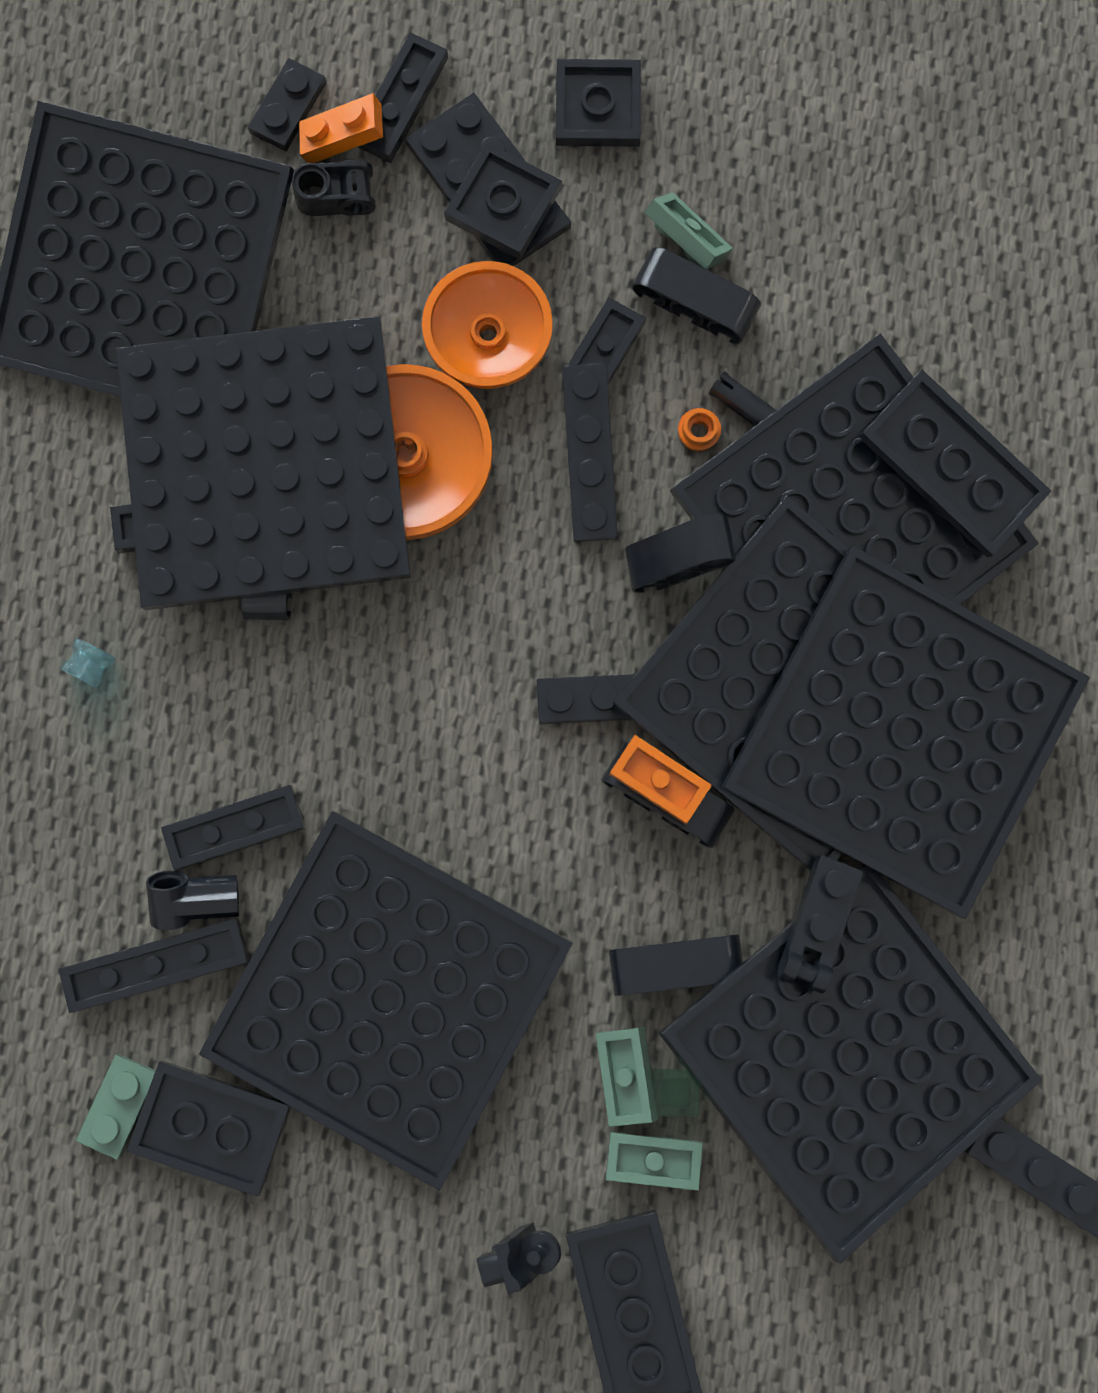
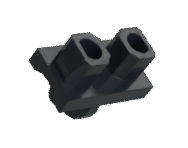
[477,1222,561,1294]

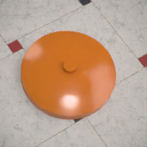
[387,364,493,540]

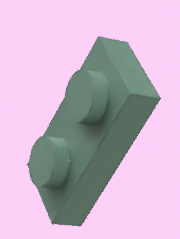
[644,192,733,270]
[596,1027,658,1127]
[76,1054,156,1160]
[605,1131,703,1191]

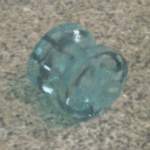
[59,638,116,689]

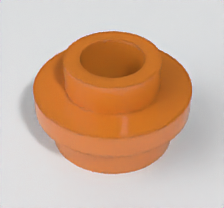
[678,408,721,452]

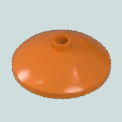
[422,261,552,389]

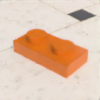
[299,93,383,163]
[609,735,712,825]

